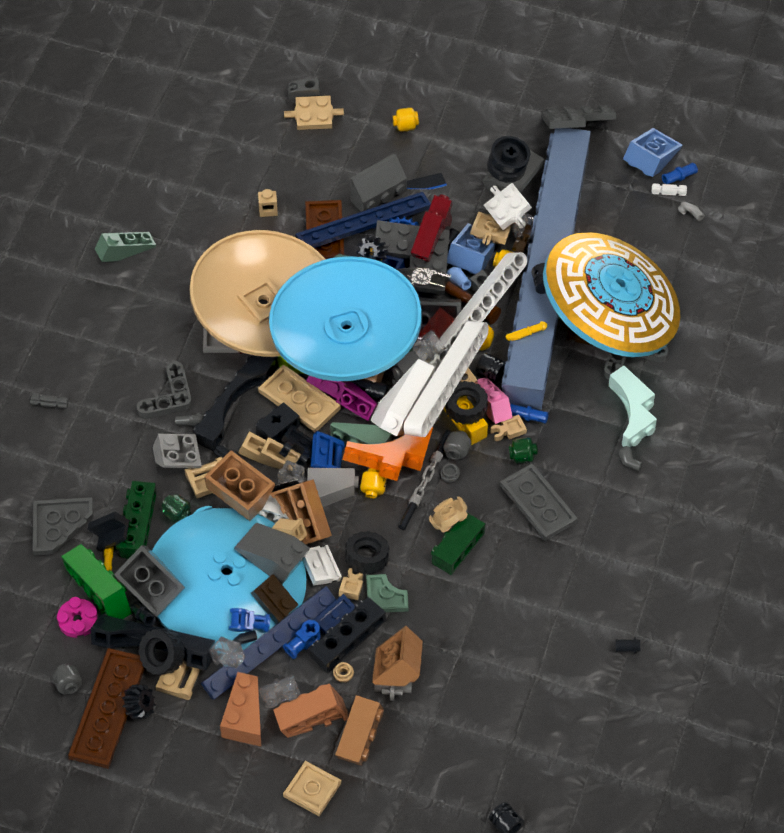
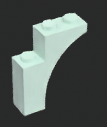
[609,366,657,447]

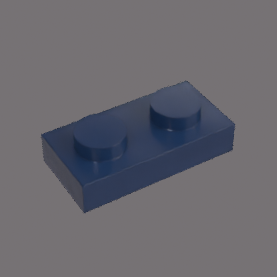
[314,594,355,634]

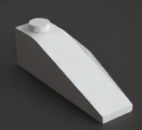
[371,359,436,437]

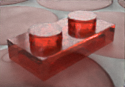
[418,307,455,348]

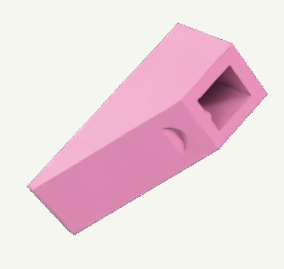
[478,378,513,424]

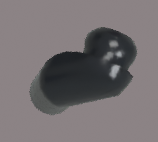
[229,630,257,654]

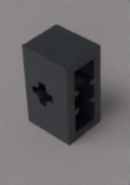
[256,402,300,443]

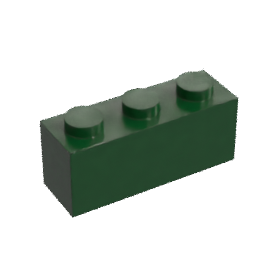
[431,513,485,575]

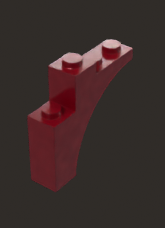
[411,194,453,262]

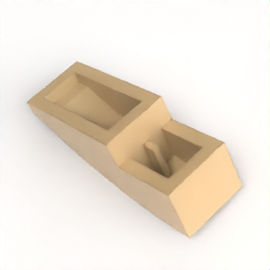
[238,431,301,472]

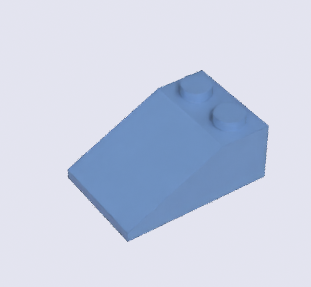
[623,128,682,177]
[447,223,497,274]

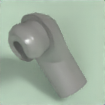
[678,202,705,221]

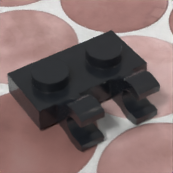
[279,425,313,468]

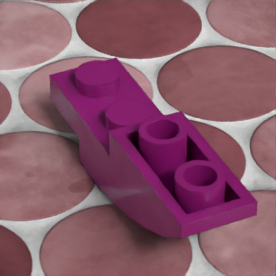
[306,376,377,421]

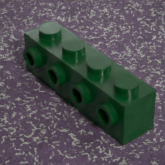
[116,481,157,559]

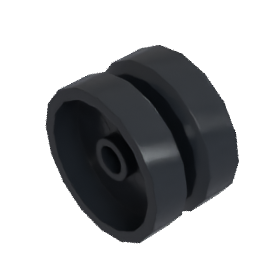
[487,136,531,183]

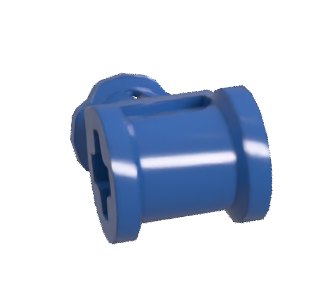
[228,608,270,632]
[283,620,321,659]

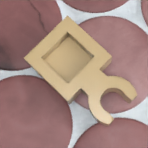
[490,415,527,441]
[338,568,363,600]

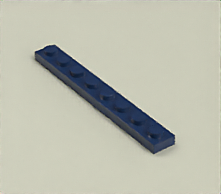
[295,192,431,248]
[200,586,336,700]

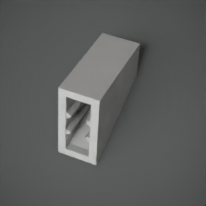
[307,468,359,507]

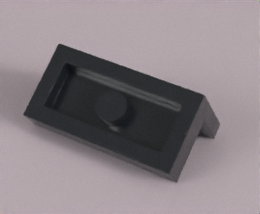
[87,512,130,551]

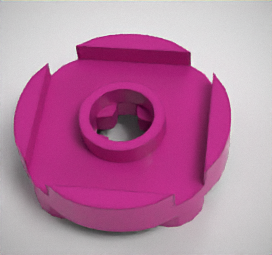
[57,597,98,638]

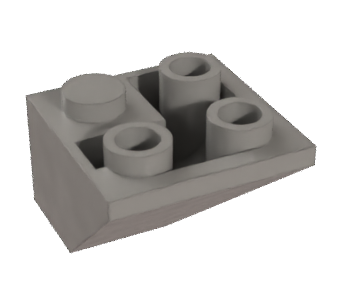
[153,434,202,468]

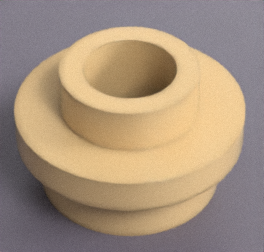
[333,662,354,682]

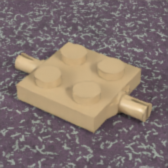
[284,96,344,130]
[470,212,512,245]

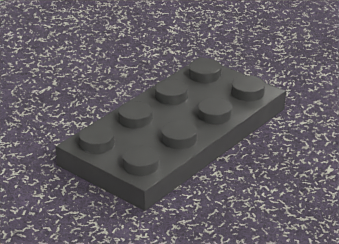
[500,464,578,541]

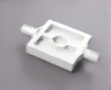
[484,183,532,230]

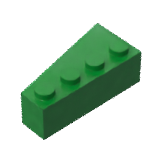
[61,544,132,619]

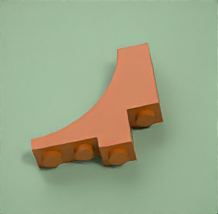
[342,427,433,481]

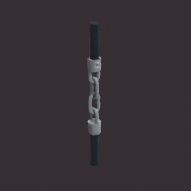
[398,429,452,530]

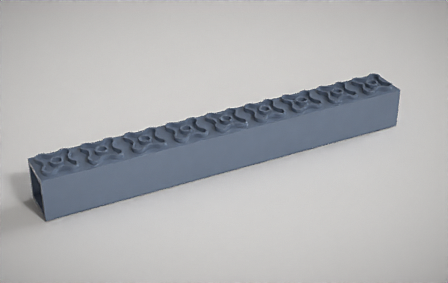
[502,128,591,411]

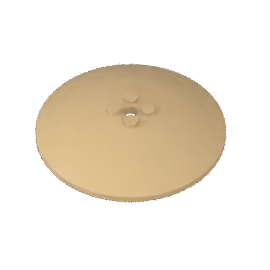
[190,230,326,357]

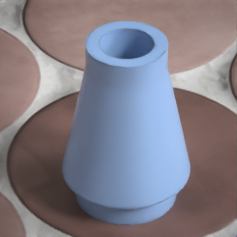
[446,267,471,290]

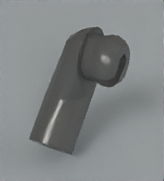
[175,413,204,426]
[619,446,642,471]

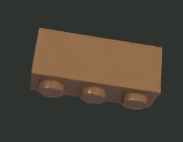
[204,450,275,521]
[372,626,423,686]

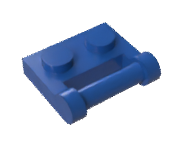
[311,431,345,468]

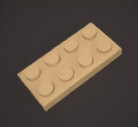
[258,364,341,432]

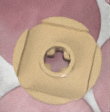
[429,497,468,532]

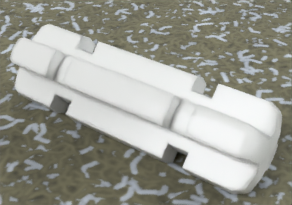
[651,183,687,196]

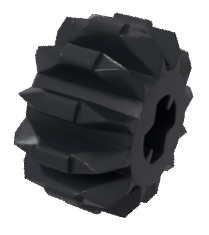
[356,236,388,262]
[122,684,156,719]

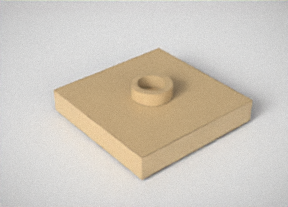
[283,761,341,817]

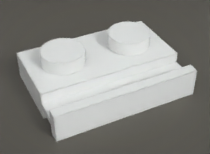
[303,545,342,586]

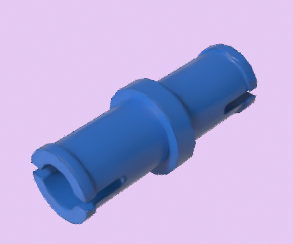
[662,163,698,184]
[510,403,549,424]

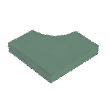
[366,574,409,612]

